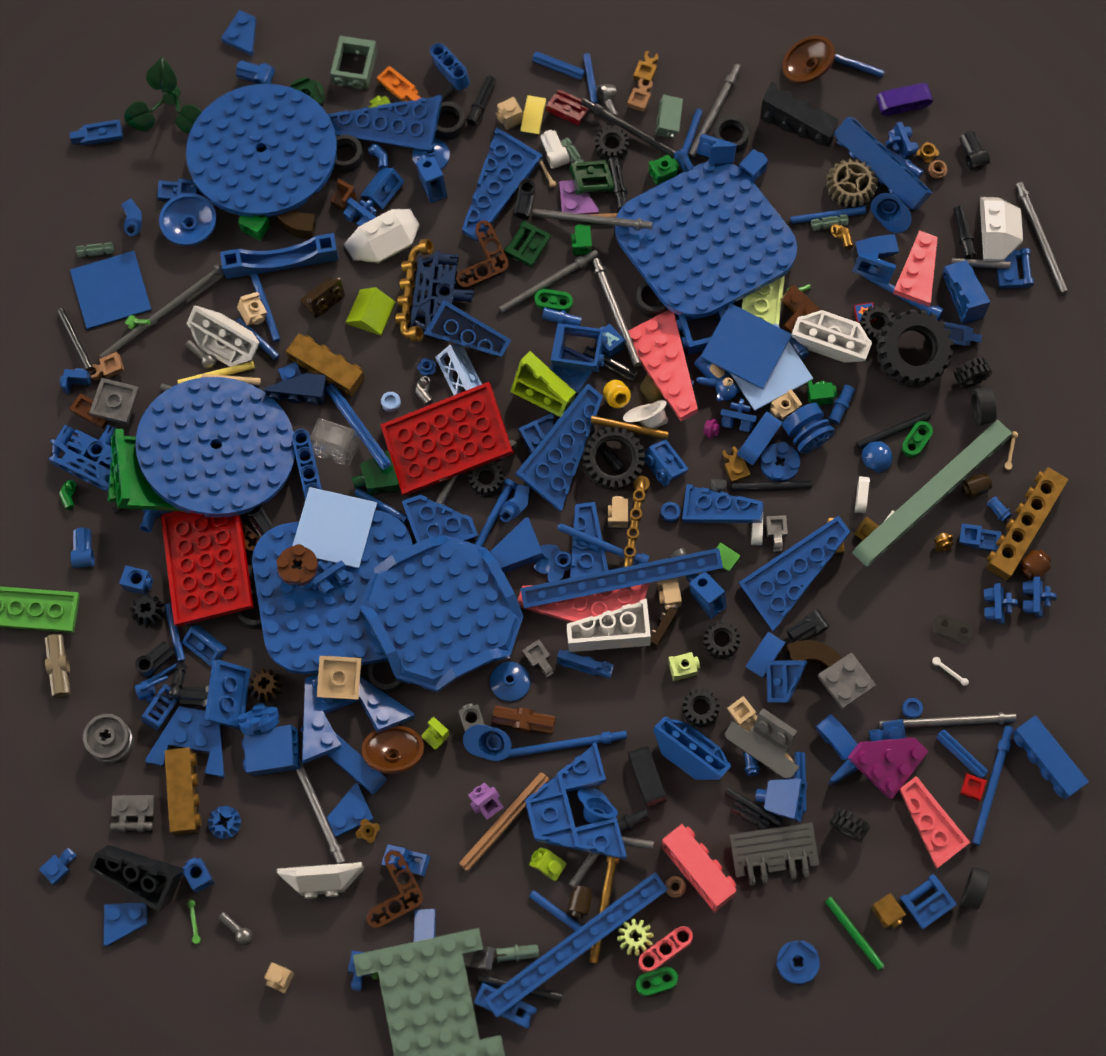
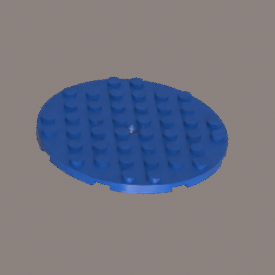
[186,84,337,217]
[135,377,295,518]

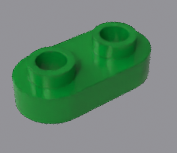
[535,289,573,312]
[902,421,933,457]
[636,967,678,996]

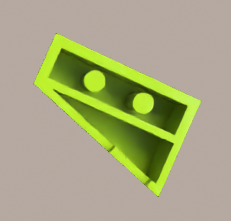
[510,351,576,417]

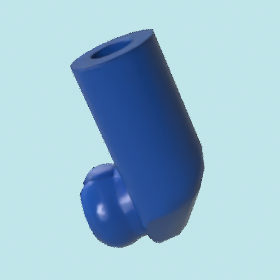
[368,144,388,169]

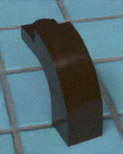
[276,210,317,239]
[785,640,842,670]

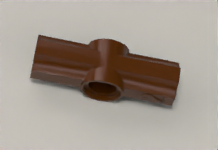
[492,706,556,735]

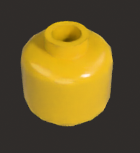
[603,380,631,408]

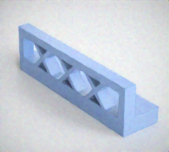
[436,344,482,395]

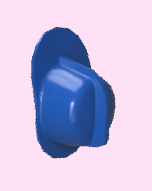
[871,193,912,233]
[463,724,511,761]
[578,787,618,824]

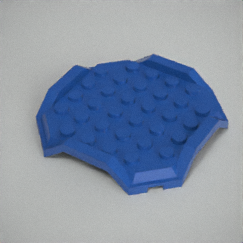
[359,535,523,693]

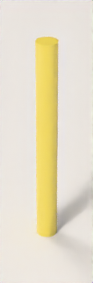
[178,361,255,384]

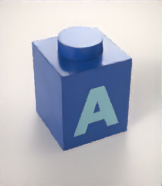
[595,324,625,358]

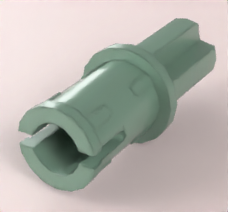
[496,944,539,962]

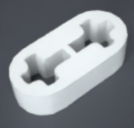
[855,476,869,514]
[751,518,763,545]

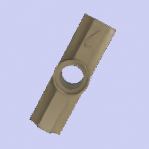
[45,634,71,698]

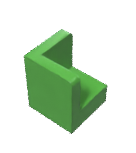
[717,542,740,572]

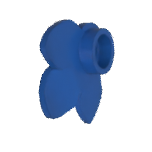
[534,544,571,582]

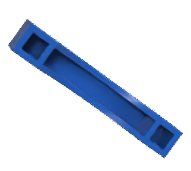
[220,233,339,279]

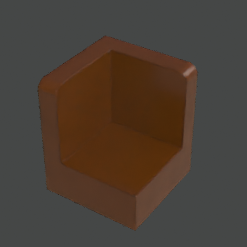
[330,179,357,211]

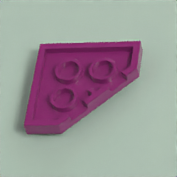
[848,737,928,799]

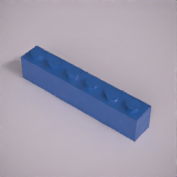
[833,117,933,210]

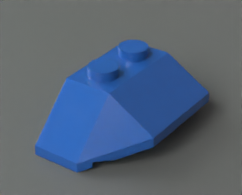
[653,716,731,780]

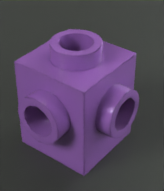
[468,783,504,820]

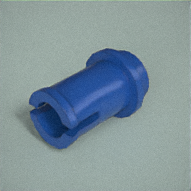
[673,148,694,172]
[789,336,809,360]
[987,496,1012,522]
[743,751,760,776]

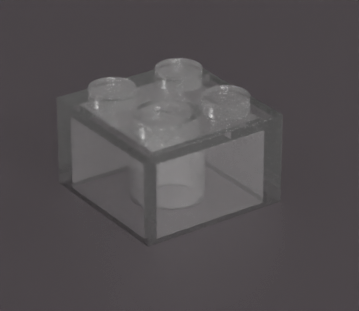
[309,418,359,465]

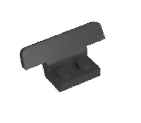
[725,709,800,779]

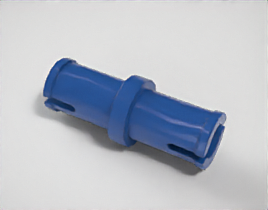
[542,307,582,326]
[828,385,856,425]

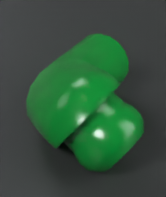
[59,480,77,510]

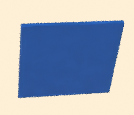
[70,251,152,330]
[700,304,791,389]

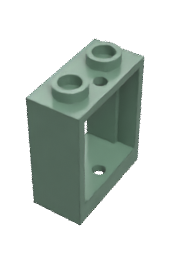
[330,36,377,89]

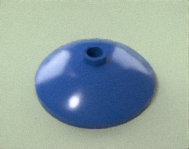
[159,193,217,246]

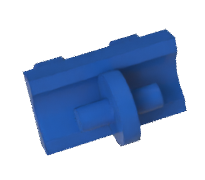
[886,122,919,159]
[343,197,377,227]
[721,398,757,432]
[312,560,349,597]
[1023,577,1057,618]
[984,583,1018,624]

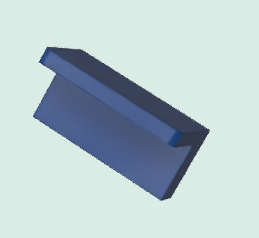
[360,168,405,209]

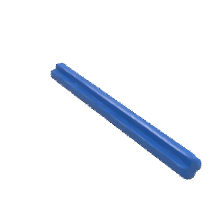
[325,384,391,470]

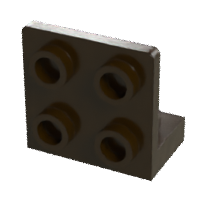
[300,277,345,318]

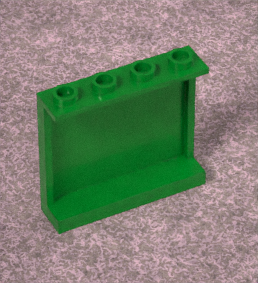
[110,429,185,512]

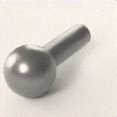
[185,340,217,369]
[218,912,253,945]

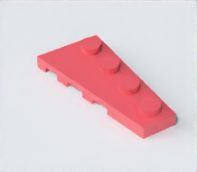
[893,231,937,307]
[899,776,970,869]

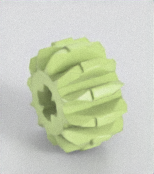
[617,919,653,956]

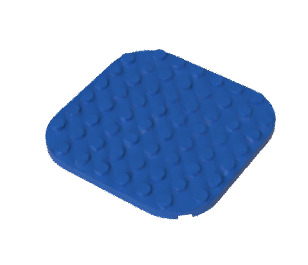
[615,161,797,318]
[252,510,412,674]

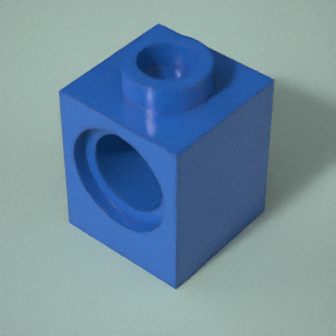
[739,149,768,182]
[119,565,153,595]
[182,858,215,893]

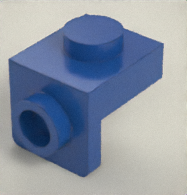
[60,368,92,394]

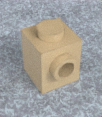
[496,97,523,130]

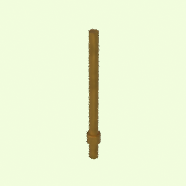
[589,856,620,964]

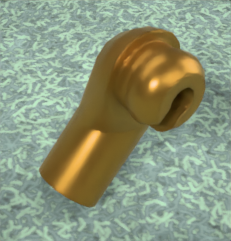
[831,224,854,249]

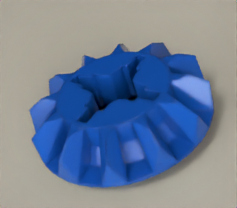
[207,805,241,839]

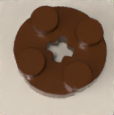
[277,544,318,586]

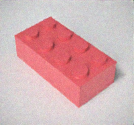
[661,824,737,913]

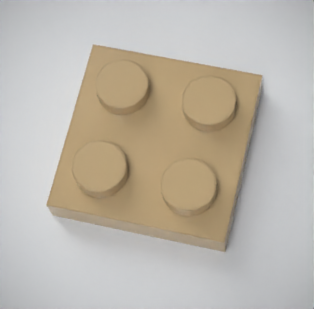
[317,656,361,699]

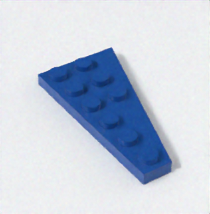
[328,95,443,152]
[462,127,542,242]
[515,384,603,512]
[739,515,850,632]

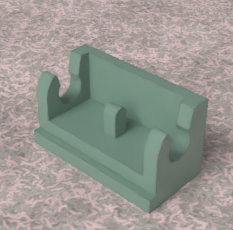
[655,95,683,138]

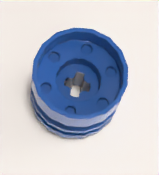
[782,403,835,454]

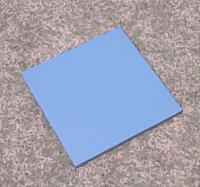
[730,323,813,411]
[292,487,377,569]

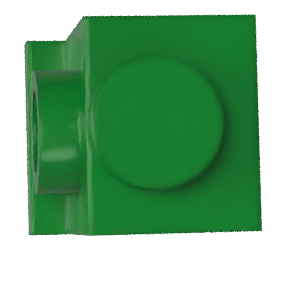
[648,154,679,185]
[238,215,270,241]
[571,224,592,256]
[806,381,837,406]

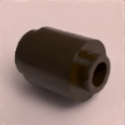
[961,473,992,498]
[567,886,592,919]

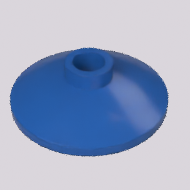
[412,138,450,169]
[490,662,531,702]

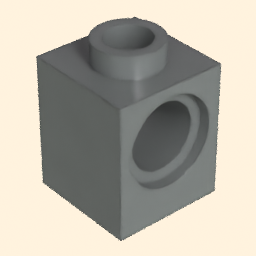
[458,704,485,731]

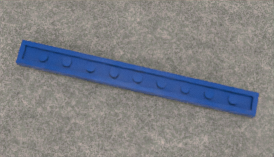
[520,548,723,608]
[484,872,668,1018]

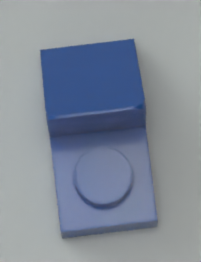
[697,134,737,164]
[852,251,896,284]

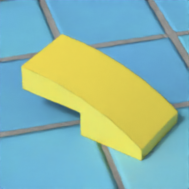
[520,96,546,135]

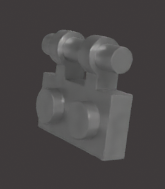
[110,795,156,833]

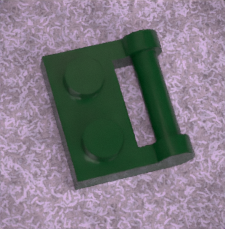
[569,160,614,196]
[503,221,551,268]

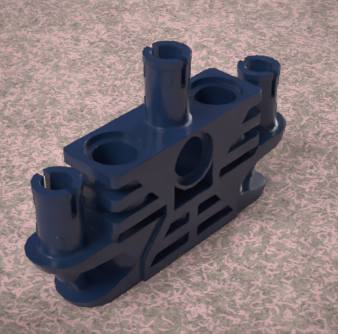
[411,250,473,338]

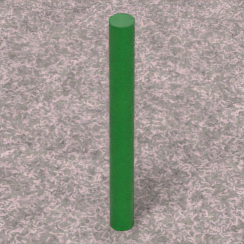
[825,897,885,970]

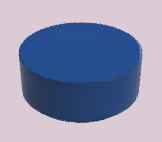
[660,502,680,523]
[902,698,923,719]

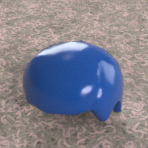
[861,441,893,473]

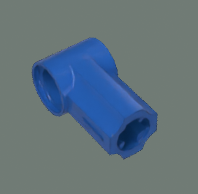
[235,61,275,84]
[71,527,95,568]

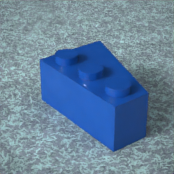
[942,260,990,324]

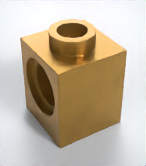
[871,893,905,929]

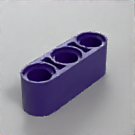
[876,83,933,116]

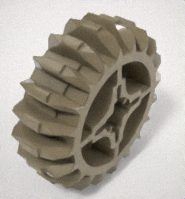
[826,158,878,208]

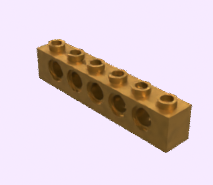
[985,467,1069,581]

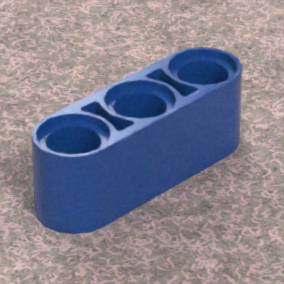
[430,43,470,90]
[736,411,783,466]

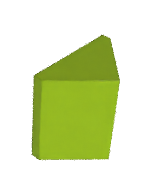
[346,287,396,336]

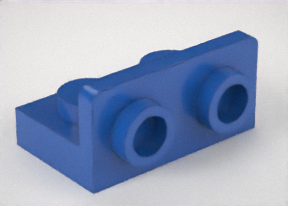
[644,439,689,487]

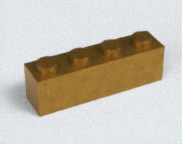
[286,333,365,397]
[165,747,202,836]

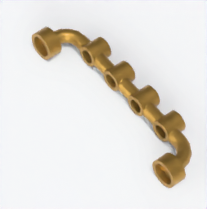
[395,239,433,342]
[624,476,650,567]

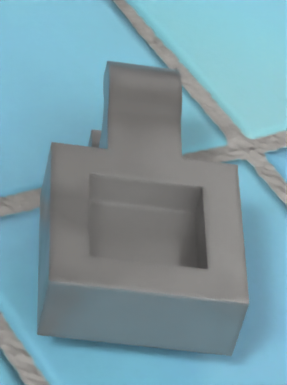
[766,515,788,552]
[522,640,554,678]

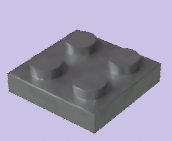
[89,378,140,425]
[818,652,876,709]

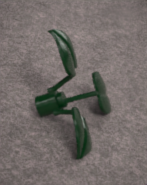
[124,57,202,134]

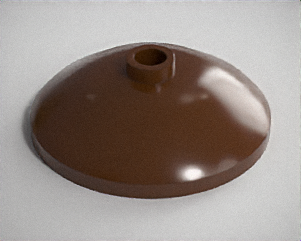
[782,35,835,84]
[362,725,424,774]

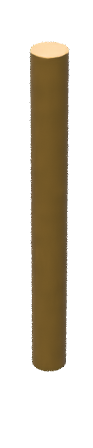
[590,416,669,439]

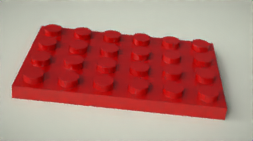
[381,382,514,496]
[161,511,254,627]

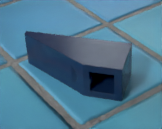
[264,373,328,405]

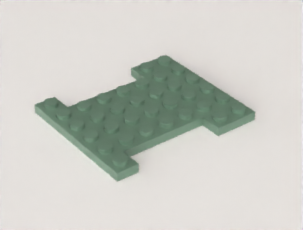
[353,928,505,1056]

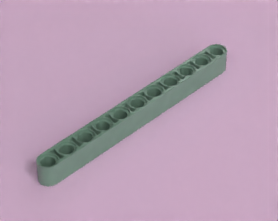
[852,420,1013,567]

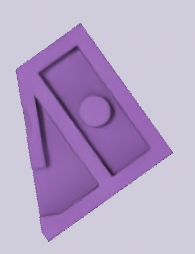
[559,180,599,215]

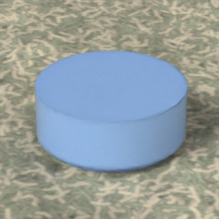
[381,392,401,412]

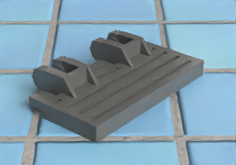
[729,822,819,886]

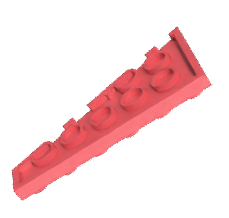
[628,310,698,421]
[518,583,650,623]

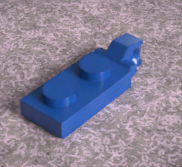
[69,120,123,145]
[943,322,982,346]
[557,650,614,679]

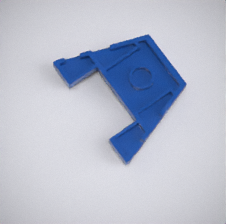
[145,706,225,778]

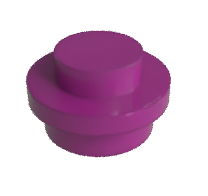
[703,419,720,439]

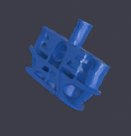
[49,425,116,492]

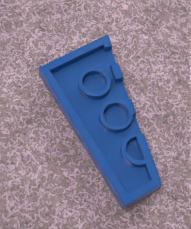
[682,484,764,523]
[570,502,608,578]

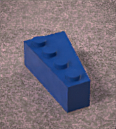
[424,300,511,357]

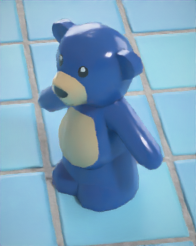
[694,356,741,401]

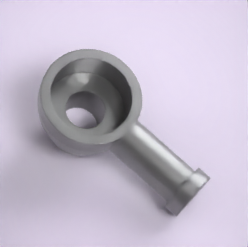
[597,84,618,116]

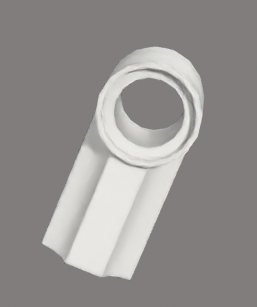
[541,130,570,169]

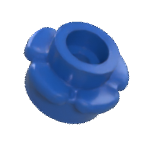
[417,358,436,377]

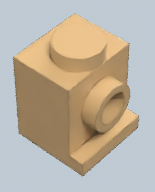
[237,292,267,326]
[770,389,802,422]
[608,496,628,528]
[657,578,682,611]
[264,962,294,993]

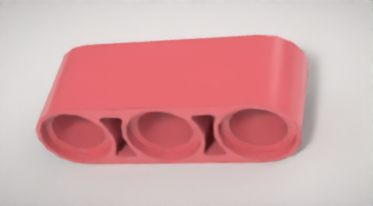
[639,926,693,973]

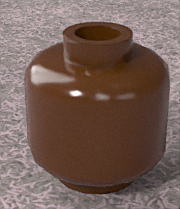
[1021,550,1051,579]

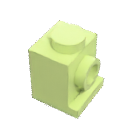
[668,652,700,681]

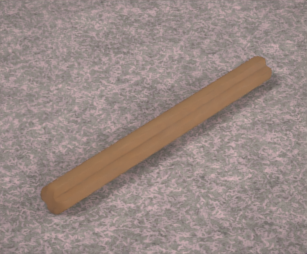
[459,773,549,871]

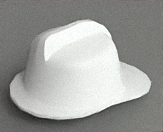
[623,400,668,429]

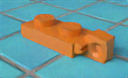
[376,66,421,102]

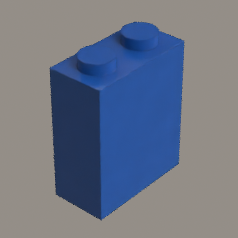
[242,725,300,776]

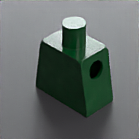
[351,450,401,495]

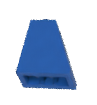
[490,517,543,573]

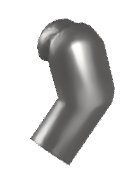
[415,376,433,406]

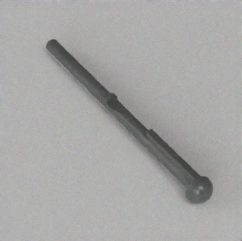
[99,264,224,358]

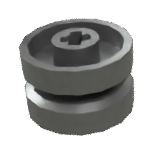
[83,714,134,764]

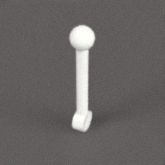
[932,657,969,686]

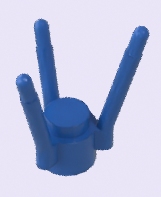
[135,663,177,703]

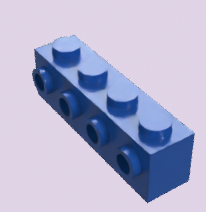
[1012,715,1089,800]

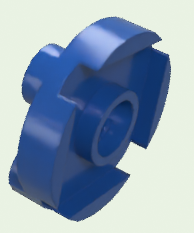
[760,442,800,482]
[237,703,280,735]
[776,941,819,985]

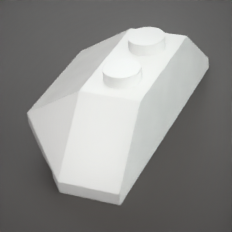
[980,197,1023,261]
[344,209,420,263]
[187,306,259,367]
[791,310,872,363]
[277,862,364,899]

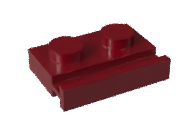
[546,89,590,126]

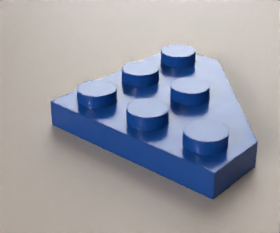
[402,495,478,543]

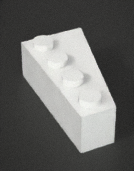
[567,599,651,652]

